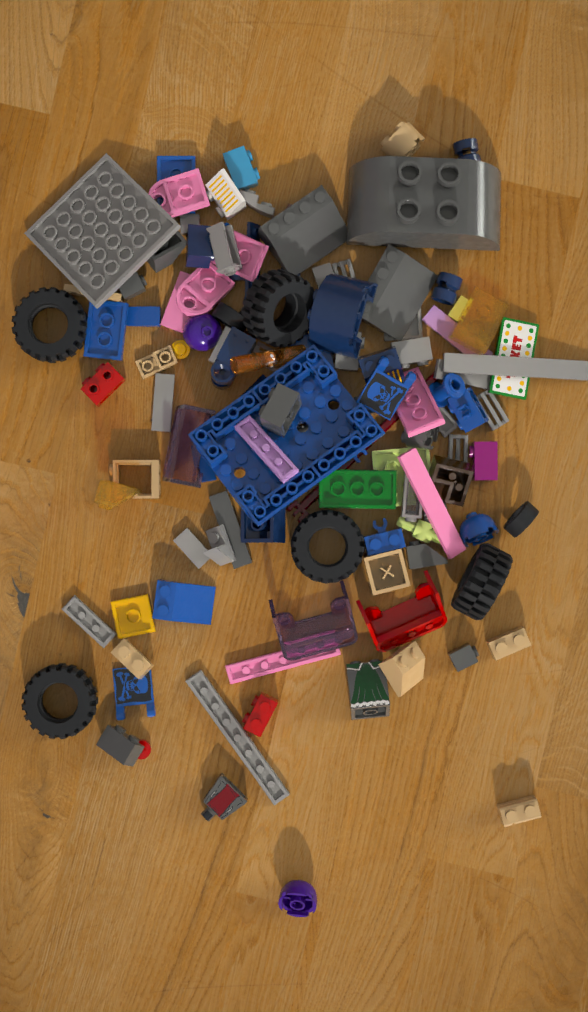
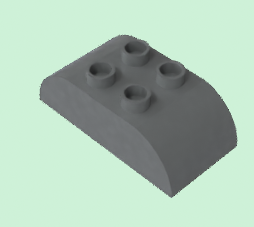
[346,156,501,251]

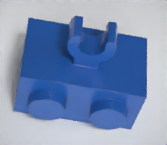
[447,387,489,433]
[363,518,406,556]

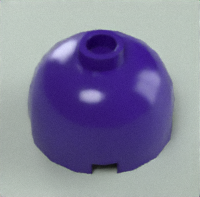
[183,314,222,351]
[278,880,317,917]

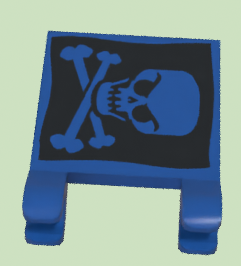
[356,356,416,420]
[112,667,156,720]

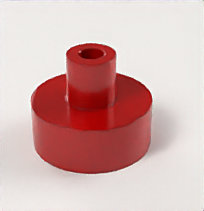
[138,739,151,760]

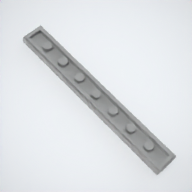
[442,353,588,381]
[185,670,290,806]

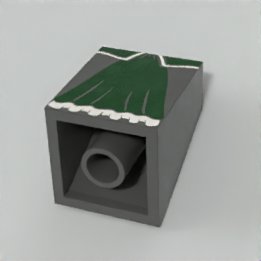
[346,659,390,720]

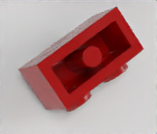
[81,362,126,407]
[242,692,278,737]

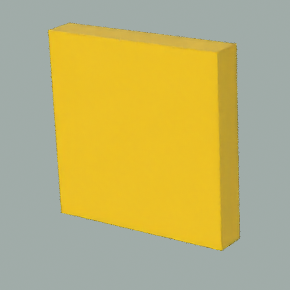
[111,594,156,639]

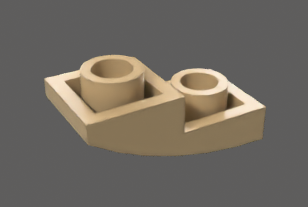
[135,345,178,380]

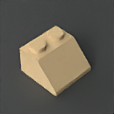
[378,641,425,697]

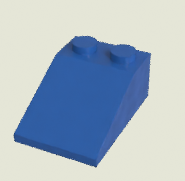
[152,579,216,625]

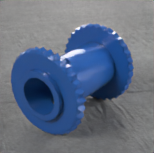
[428,373,465,408]

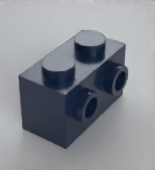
[186,224,214,269]

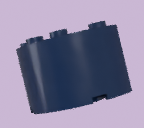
[307,274,378,359]

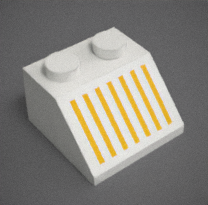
[205,168,246,221]

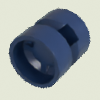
[452,138,481,161]
[431,272,463,306]

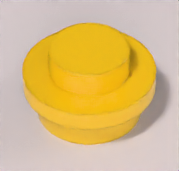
[171,340,190,359]

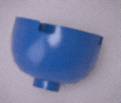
[459,512,499,547]

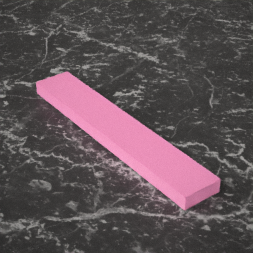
[397,448,466,559]
[225,636,341,684]

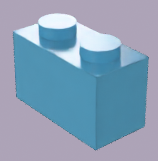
[223,146,260,192]

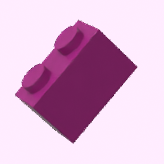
[469,441,498,481]

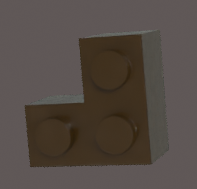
[429,455,474,507]

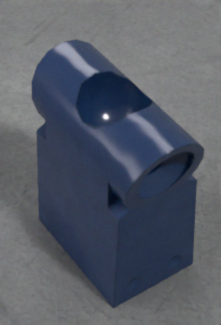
[211,326,256,390]

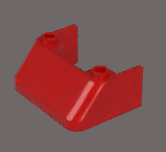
[356,570,447,652]

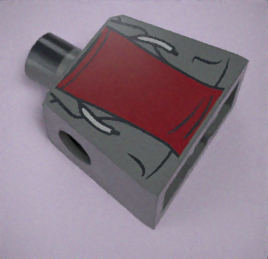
[201,773,248,821]

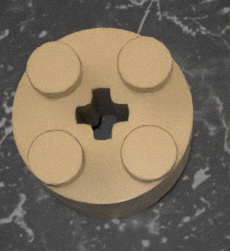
[380,121,425,157]

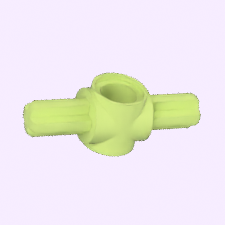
[396,516,441,545]

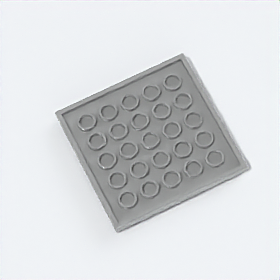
[24,153,181,309]

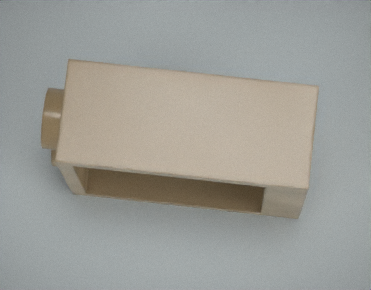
[109,460,161,499]

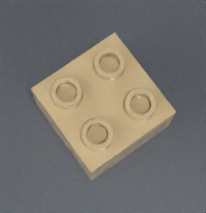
[363,548,411,596]

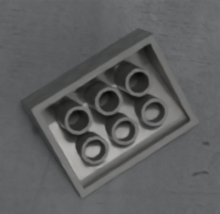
[257,185,347,275]
[361,245,438,341]

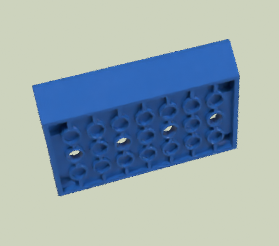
[188,344,385,527]

